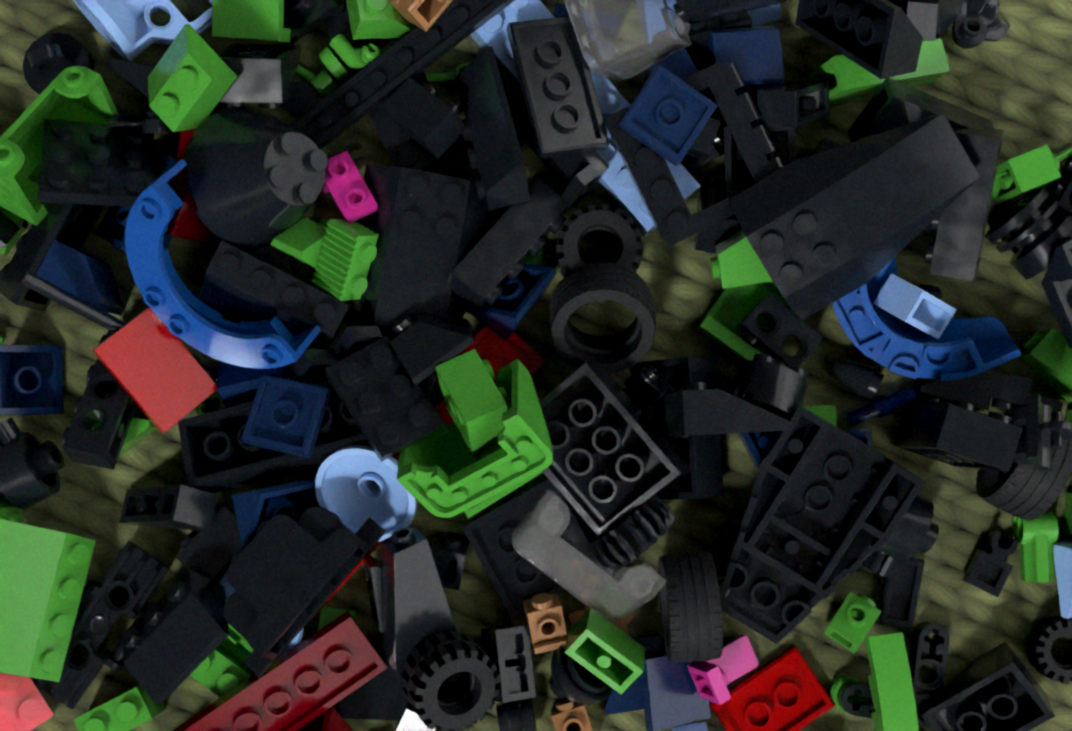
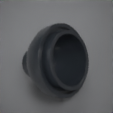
[549,646,613,705]

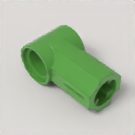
[1012,512,1059,582]

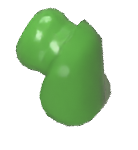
[329,34,380,68]

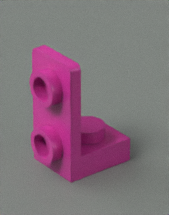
[322,151,378,223]
[687,635,759,705]

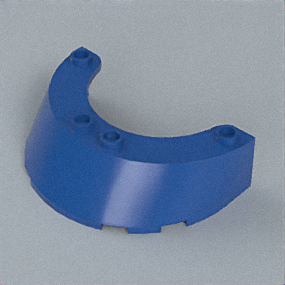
[125,159,321,369]
[833,257,1021,381]

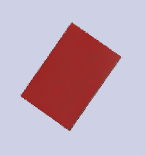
[92,306,217,433]
[710,645,836,731]

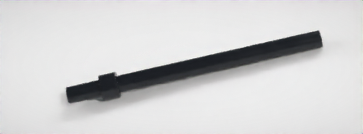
[21,271,217,384]

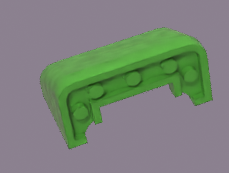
[0,65,119,226]
[396,359,553,518]

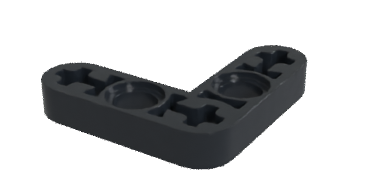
[837,621,949,725]

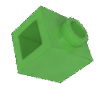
[824,591,882,654]

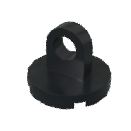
[23,32,94,94]

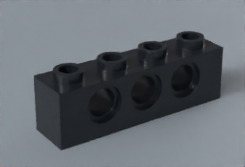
[62,330,138,470]

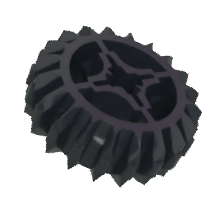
[586,494,675,574]

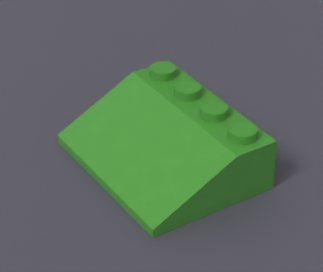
[0,519,96,682]

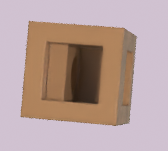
[523,593,567,654]
[551,699,594,731]

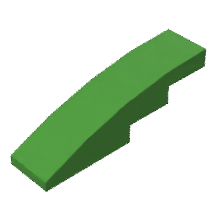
[864,632,919,731]

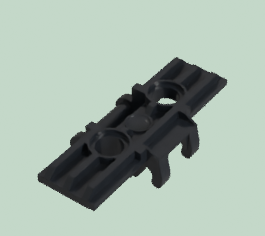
[32,541,170,710]

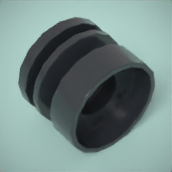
[984,186,1072,280]

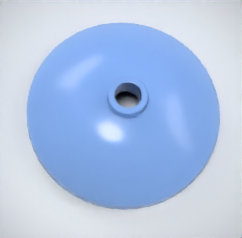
[315,445,418,542]

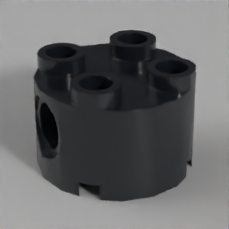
[730,354,807,421]

